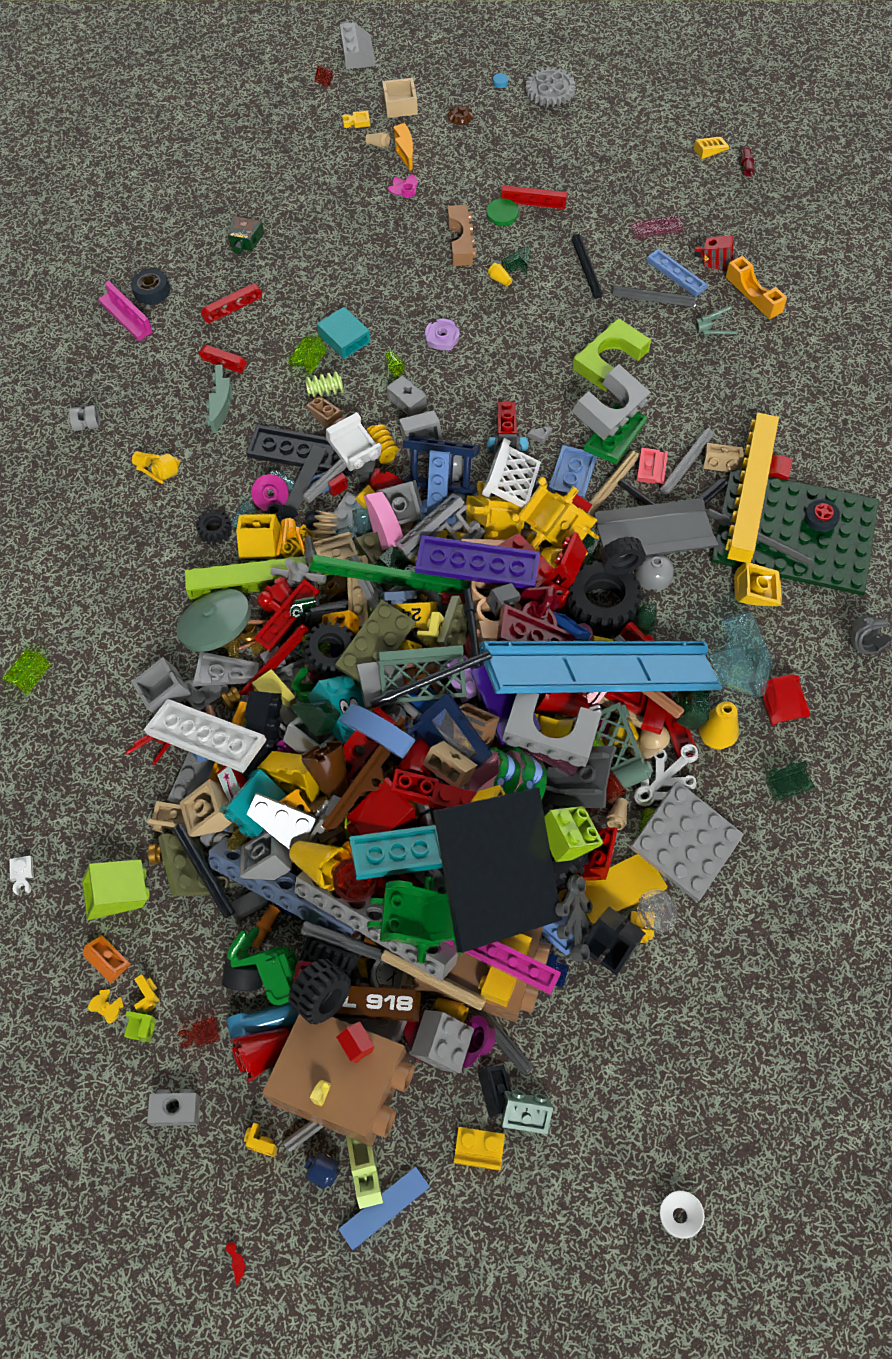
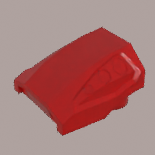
[759,674,811,726]

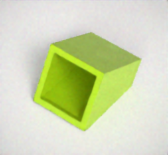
[82,860,149,920]

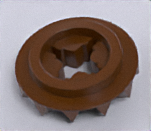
[448,105,473,125]

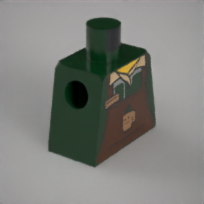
[228,216,264,254]

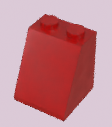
[347,777,416,836]

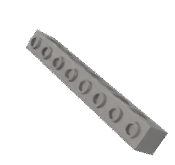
[294,871,458,981]

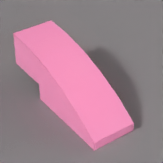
[364,492,403,550]

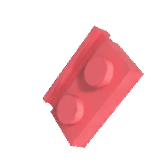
[637,448,668,485]

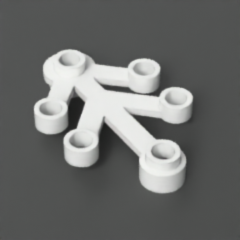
[634,744,698,807]

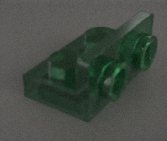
[765,761,815,802]

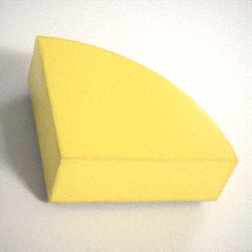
[310,1080,331,1107]

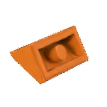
[83,935,130,984]

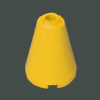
[698,701,739,750]
[289,840,351,891]

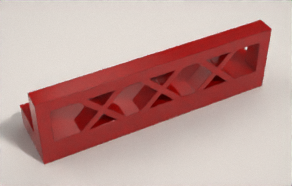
[501,185,568,209]

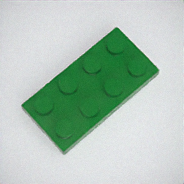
[584,404,648,465]

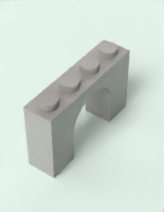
[572,364,651,440]
[502,693,602,767]

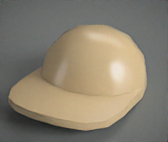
[629,726,670,759]

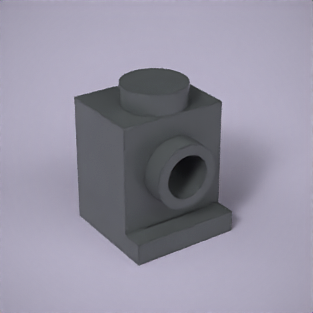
[356,459,378,483]
[486,583,520,617]

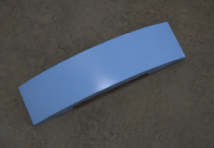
[339,703,415,759]

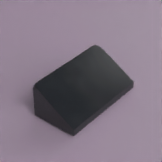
[478,1065,511,1118]

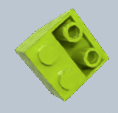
[544,806,603,862]

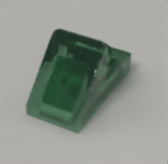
[502,245,531,276]

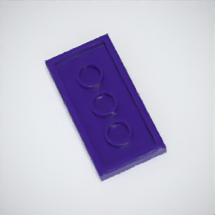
[471,666,541,745]

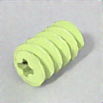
[305,371,344,398]

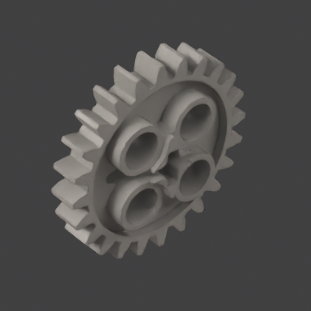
[526,67,575,107]

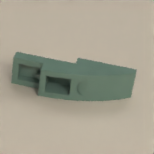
[206,365,232,432]

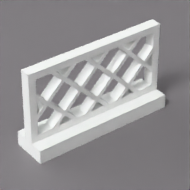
[482,438,541,508]

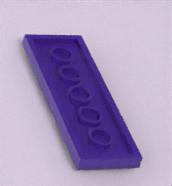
[415,535,540,589]

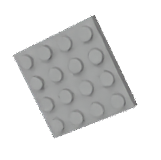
[629,781,744,902]

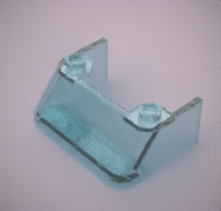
[709,611,773,698]

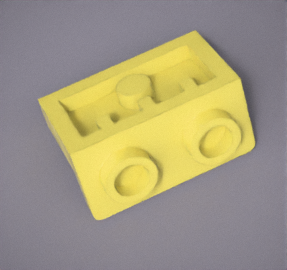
[417,612,444,648]

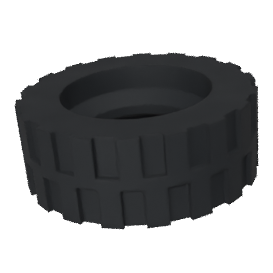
[600,536,646,575]

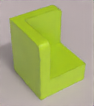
[124,1011,157,1042]

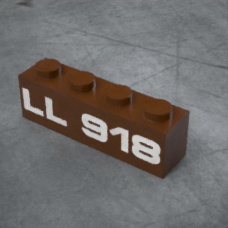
[332,983,421,1022]

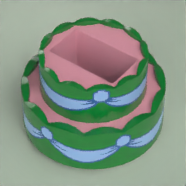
[464,746,547,800]

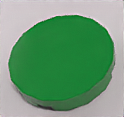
[487,199,519,226]

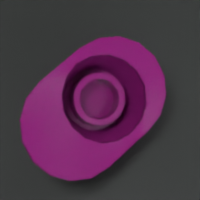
[462,1016,496,1068]

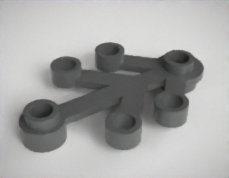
[556,874,593,962]

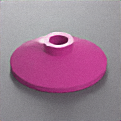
[251,474,289,511]

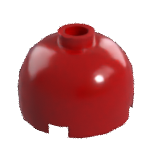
[369,468,404,492]

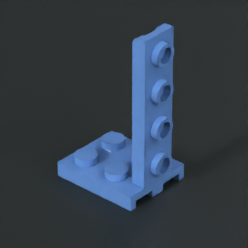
[417,450,457,526]

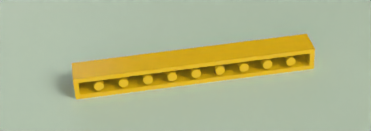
[725,412,779,563]

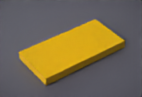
[584,854,668,925]

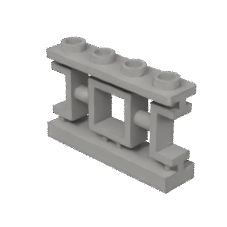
[395,494,485,559]

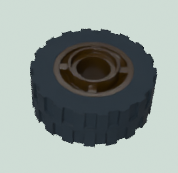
[130,269,170,305]

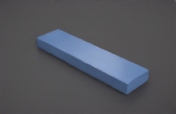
[646,249,708,297]
[339,1167,430,1250]

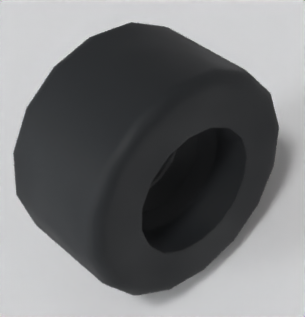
[222,961,263,991]

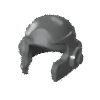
[850,614,892,654]

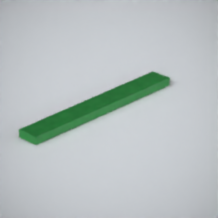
[309,554,469,594]

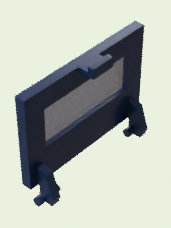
[405,693,493,785]

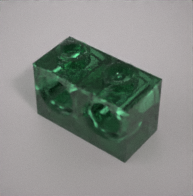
[676,690,710,731]

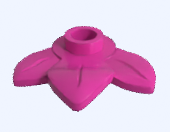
[388,174,418,198]

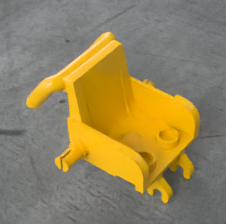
[511,477,600,556]
[466,481,536,544]

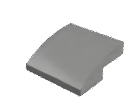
[356,662,407,709]

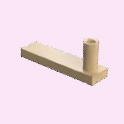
[347,555,370,626]

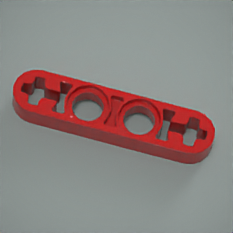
[201,284,262,323]

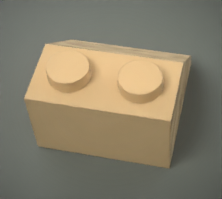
[180,779,232,837]

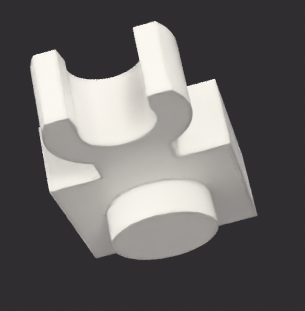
[9,856,34,895]

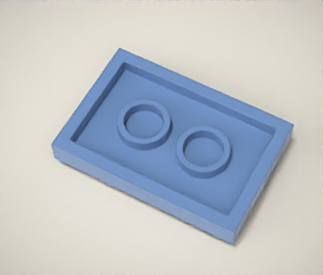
[549,445,597,499]

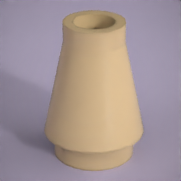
[366,132,390,148]
[606,798,628,830]

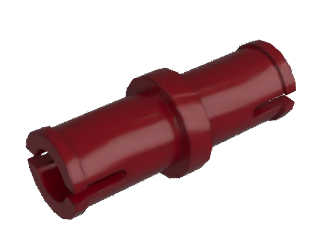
[741,147,755,177]

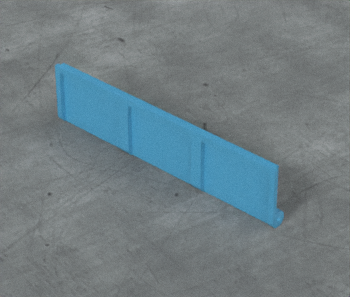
[479,641,722,694]

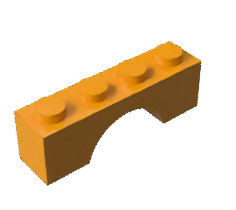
[726,255,787,320]

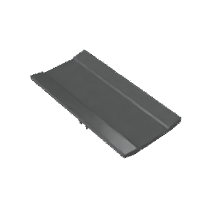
[594,498,719,557]
[522,746,617,808]

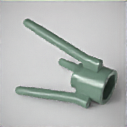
[695,306,738,335]

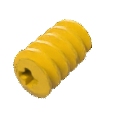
[366,424,399,464]

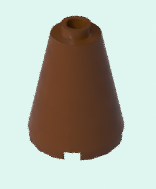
[301,741,349,800]

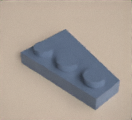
[378,590,417,604]

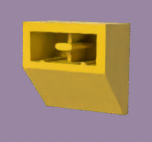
[236,514,281,559]

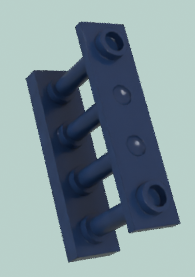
[403,436,480,495]

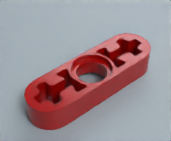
[199,345,247,373]

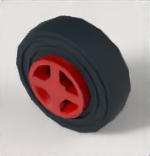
[805,499,840,532]

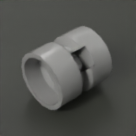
[69,405,100,431]

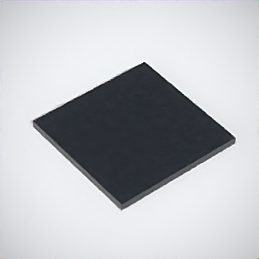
[433,787,562,953]

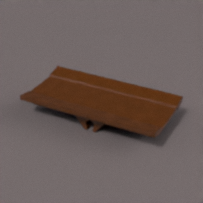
[322,716,406,833]

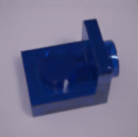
[546,954,569,988]

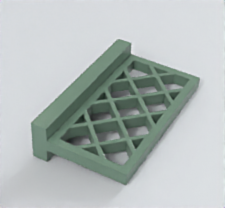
[376,645,467,705]

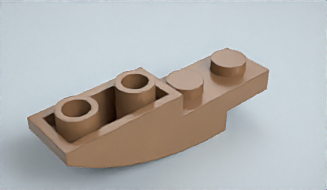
[306,396,346,429]

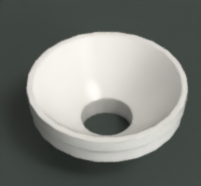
[660,1191,705,1239]

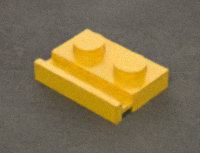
[454,1127,505,1171]

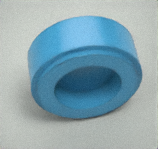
[493,73,508,88]

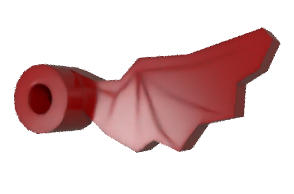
[226,1241,246,1285]

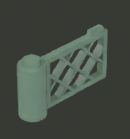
[593,702,653,794]

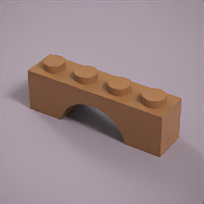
[448,205,476,266]

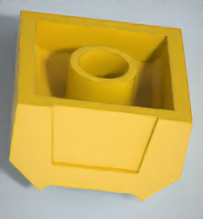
[733,563,782,606]

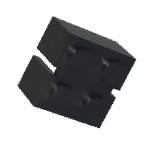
[583,907,646,976]

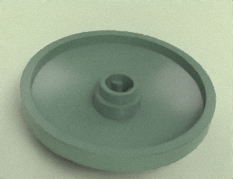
[176,589,251,652]

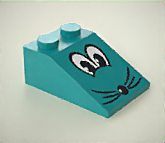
[308,675,365,745]

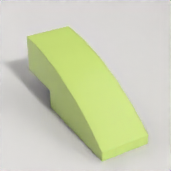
[346,1136,383,1209]

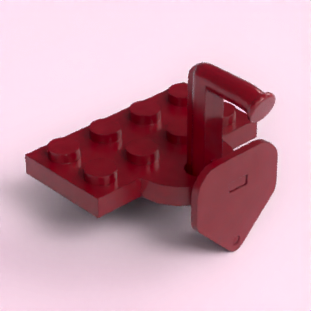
[496,586,574,641]

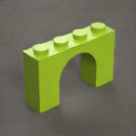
[573,318,651,391]

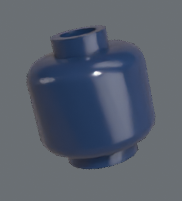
[304,1151,341,1189]

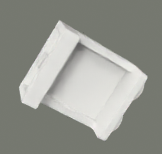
[326,412,382,471]

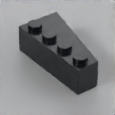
[241,691,282,776]

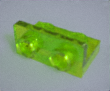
[288,337,327,374]
[2,649,51,695]

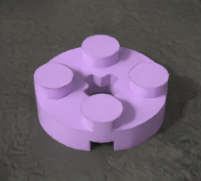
[425,319,459,351]

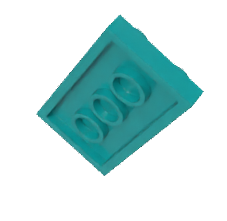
[349,825,443,880]

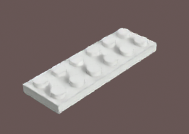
[144,699,266,773]

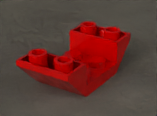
[551,532,587,589]
[550,827,618,881]

